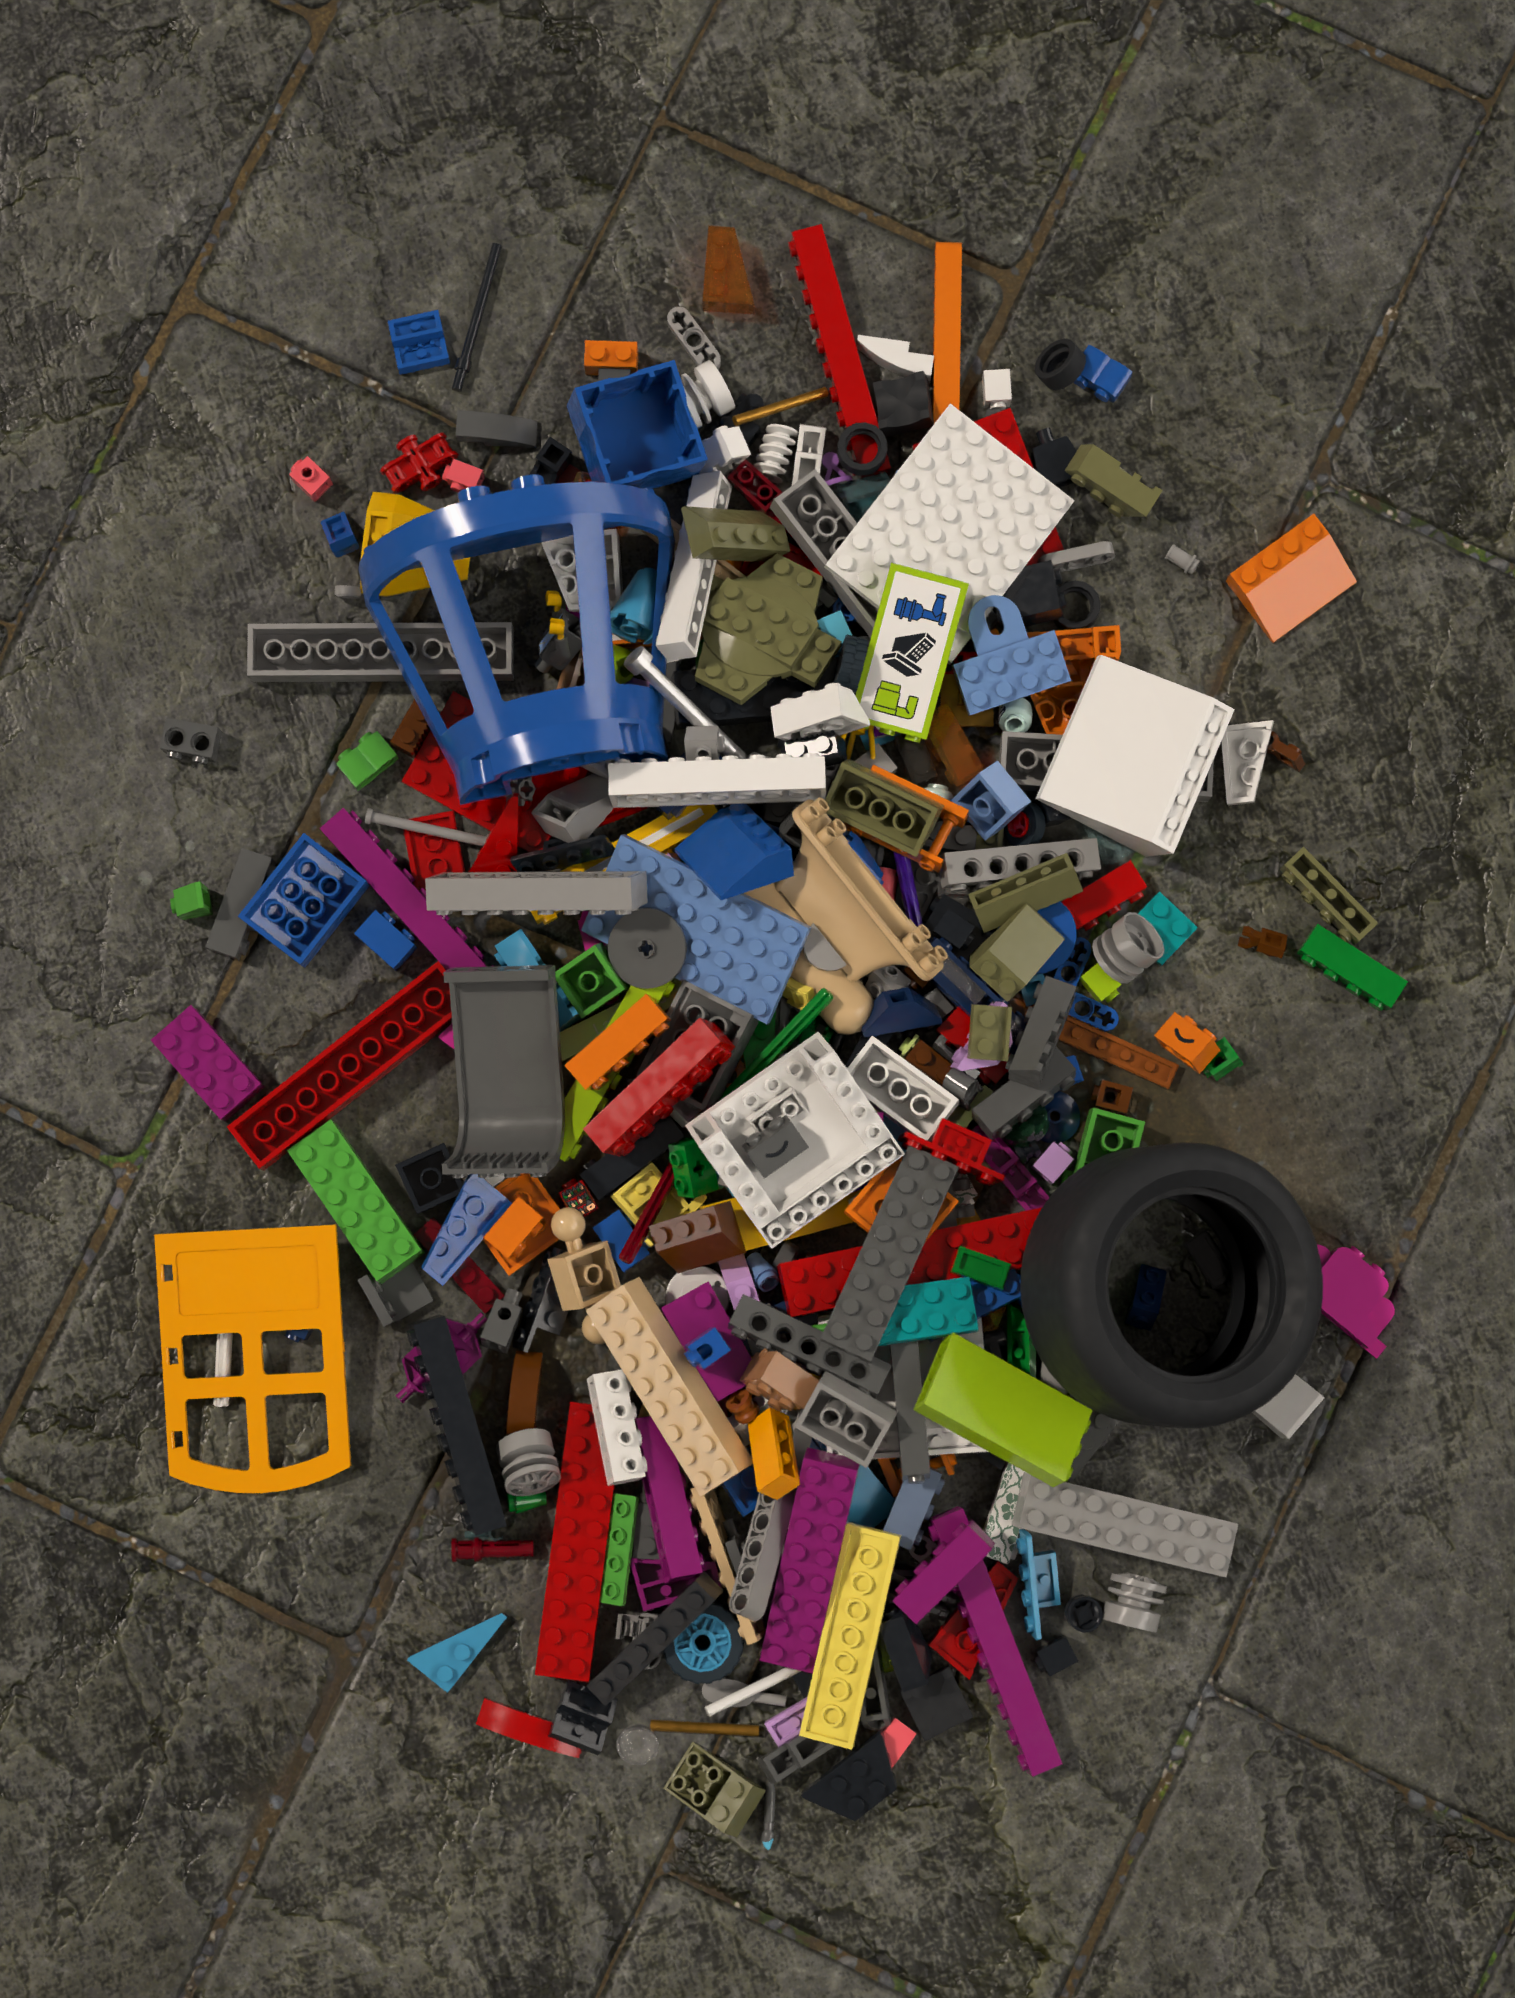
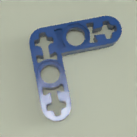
[1053,937,1119,1032]

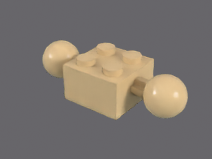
[547,1207,621,1344]

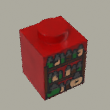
[559,1178,599,1217]

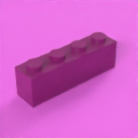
[893,1520,995,1624]

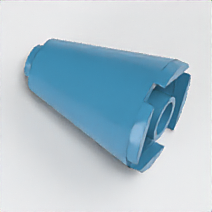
[610,567,657,644]

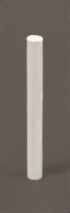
[705,1667,801,1717]

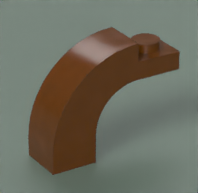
[507,1350,543,1435]

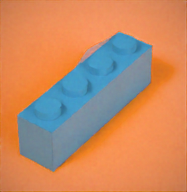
[494,929,581,1032]

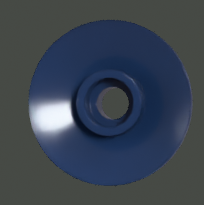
[1027,1091,1080,1144]

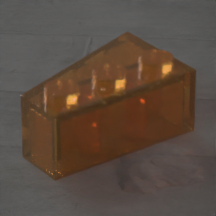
[702,226,755,315]
[927,703,985,788]

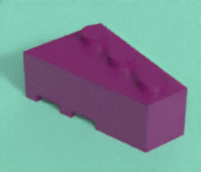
[631,1558,723,1612]

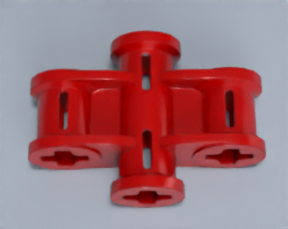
[380,432,458,494]

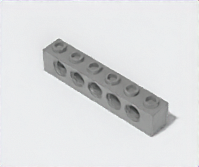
[939,838,1101,892]

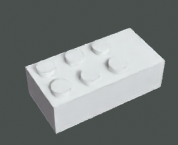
[847,1036,959,1142]

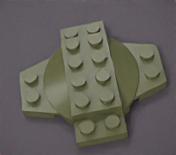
[695,553,842,705]

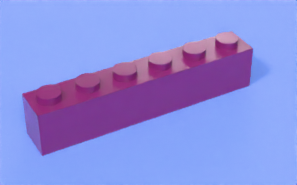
[635,1416,704,1584]

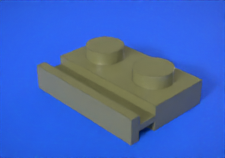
[967,1004,1012,1061]

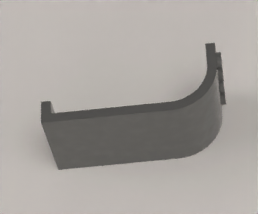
[442,965,565,1178]

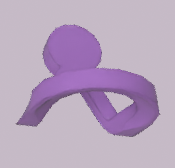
[822,452,853,486]

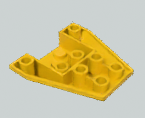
[360,492,470,597]

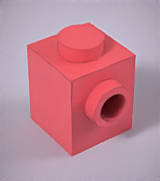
[289,456,333,502]

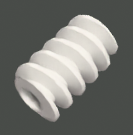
[753,424,799,483]

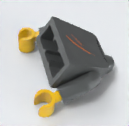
[534,591,582,674]

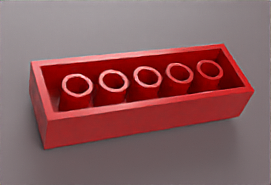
[583,1018,736,1156]

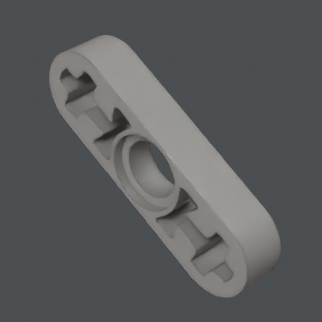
[667,307,721,370]
[1038,541,1115,572]

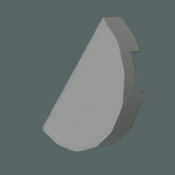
[803,923,847,971]

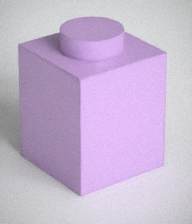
[1031,1142,1074,1185]

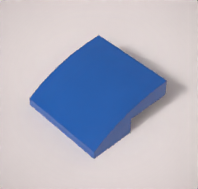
[388,310,450,375]

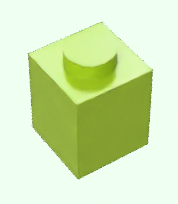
[1079,963,1122,1003]

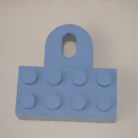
[951,595,1071,715]

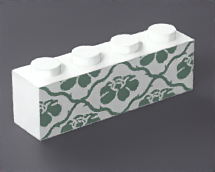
[983,1461,1025,1564]

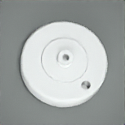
[665,1266,730,1313]

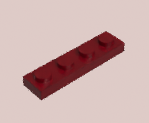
[414,1217,505,1314]

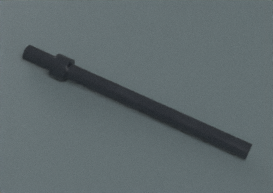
[451,243,502,392]

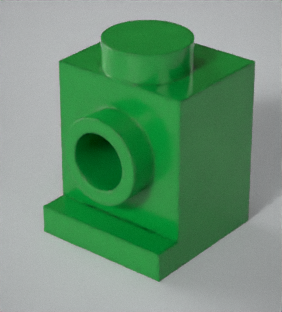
[1203,1037,1244,1081]

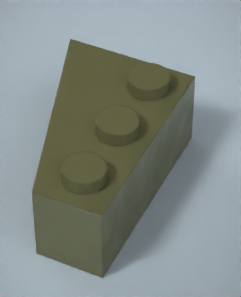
[1065,444,1163,518]

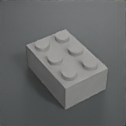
[794,1371,898,1468]

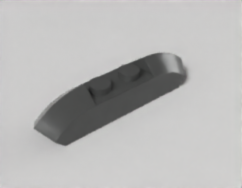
[861,1638,891,1731]

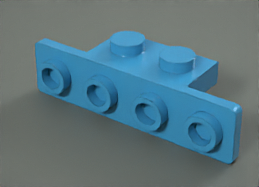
[1016,1529,1061,1640]

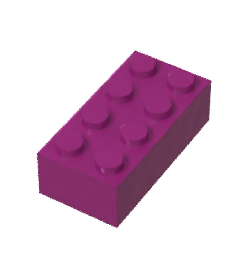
[151,1005,266,1122]

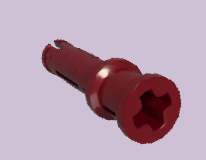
[451,1537,534,1562]

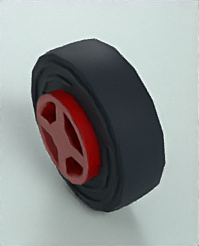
[1004,802,1046,846]

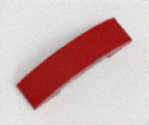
[476,1698,582,1758]

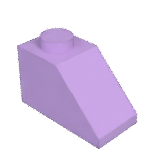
[718,1254,760,1310]

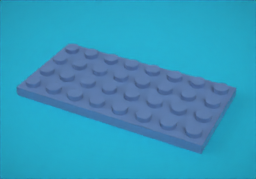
[581,834,812,1024]

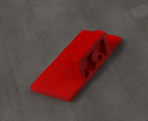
[898,1118,1005,1186]

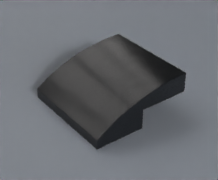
[548,1680,618,1755]

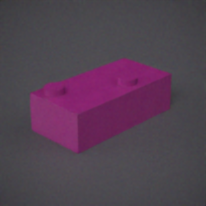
[661,1281,752,1402]

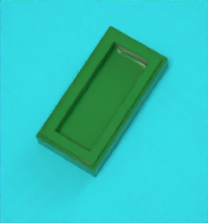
[950,1246,1011,1291]

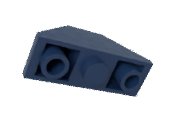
[861,987,942,1037]

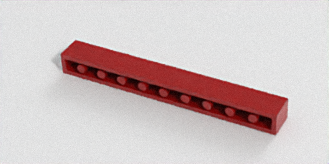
[788,224,891,483]

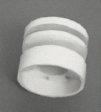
[681,360,735,429]

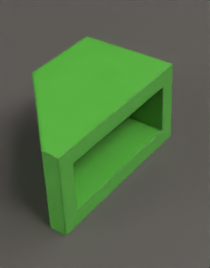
[170,881,213,920]

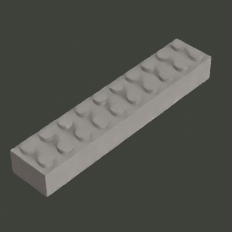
[247,622,514,682]

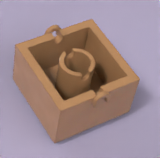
[740,1348,819,1411]

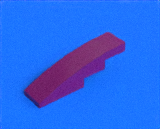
[971,1125,1050,1211]

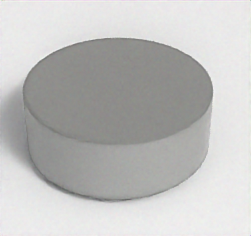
[334,585,361,599]

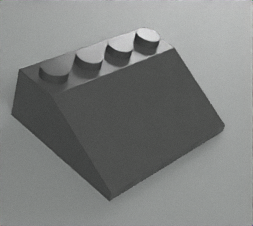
[636,980,759,1111]

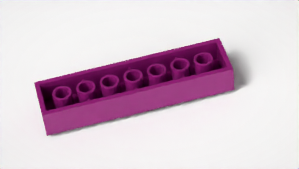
[759,1447,860,1674]

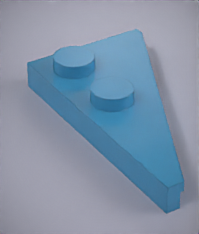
[407,1613,508,1693]

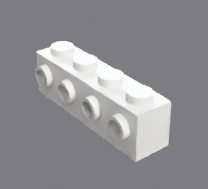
[587,1370,647,1486]

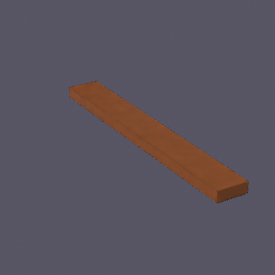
[989,987,1179,1090]

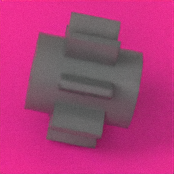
[505,777,536,806]

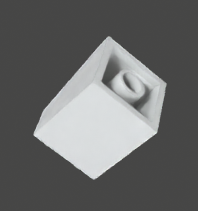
[1252,1374,1324,1439]

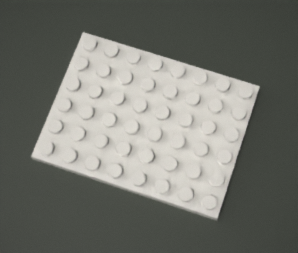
[824,404,1074,665]

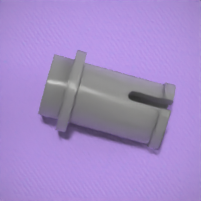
[1165,544,1200,574]

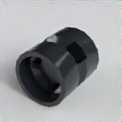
[1064,1594,1103,1633]

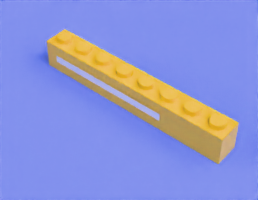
[530,805,718,925]

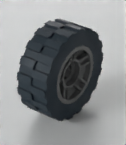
[833,634,868,695]

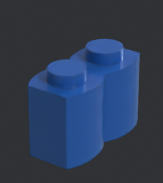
[1074,345,1132,403]

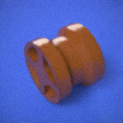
[726,1389,760,1424]

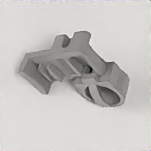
[615,1612,662,1670]

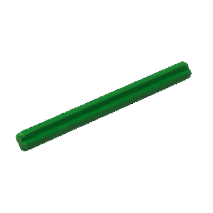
[719,988,833,1101]

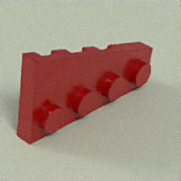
[927,1560,1019,1680]

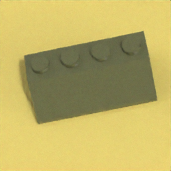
[681,506,790,562]
[825,759,944,857]

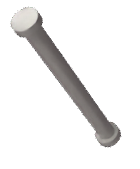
[365,808,489,846]

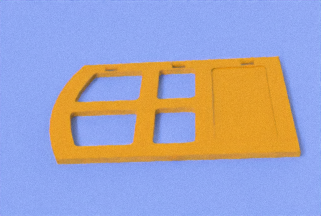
[154,1224,351,1493]

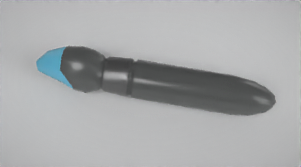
[762,1782,776,1850]

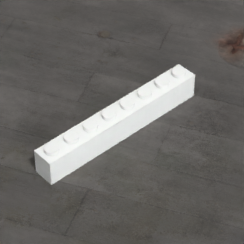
[656,470,732,661]

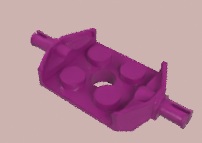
[395,1312,488,1404]

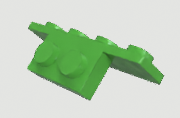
[600,1494,639,1606]

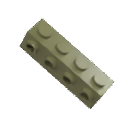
[1280,846,1378,945]
[968,853,1083,933]

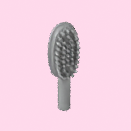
[702,1679,786,1707]

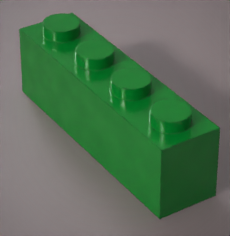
[1297,924,1408,1011]

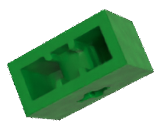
[668,1137,719,1198]

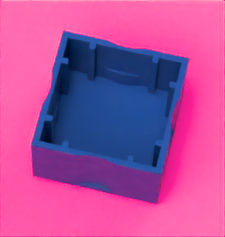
[567,360,708,489]

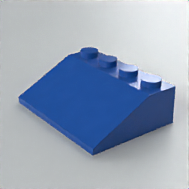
[675,804,794,900]
[238,833,370,968]

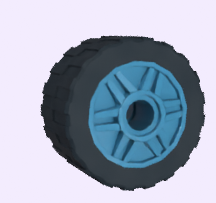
[663,1600,744,1684]

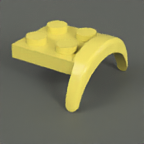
[611,1162,707,1247]

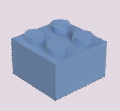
[952,760,1031,841]

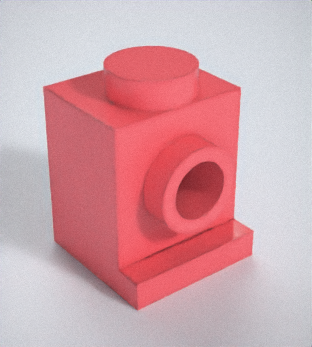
[442,459,485,493]

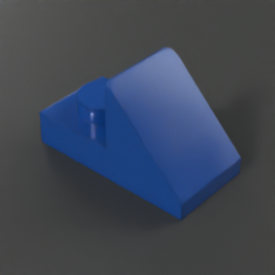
[320,512,359,557]

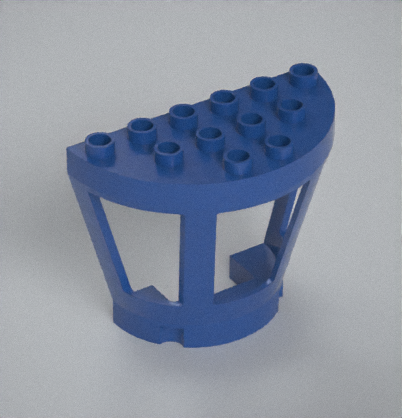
[358,475,675,805]

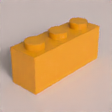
[747,1407,800,1500]

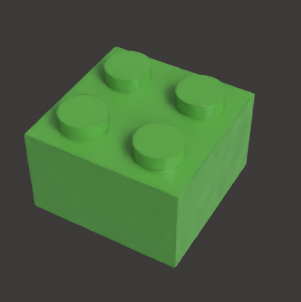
[555,943,631,1019]

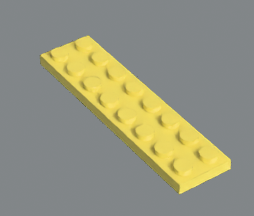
[799,1522,901,1750]

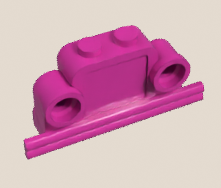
[1317,1244,1395,1359]

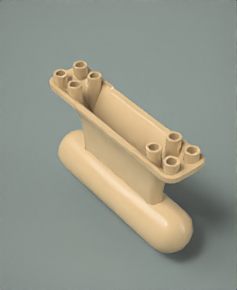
[744,797,948,1035]

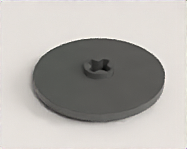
[608,908,687,989]

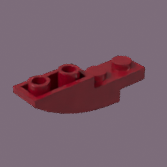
[727,459,801,549]

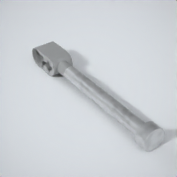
[624,646,761,759]

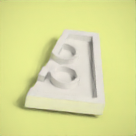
[1221,720,1274,806]

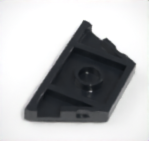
[801,1730,897,1821]

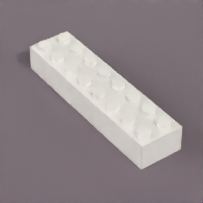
[608,753,826,808]

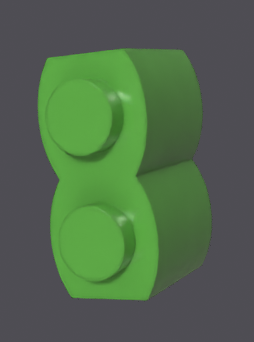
[336,731,399,791]

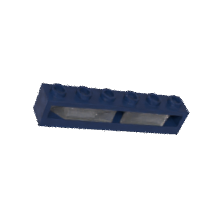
[928,937,1027,1055]

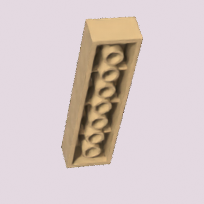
[586,1277,753,1497]

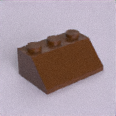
[649,1201,747,1273]

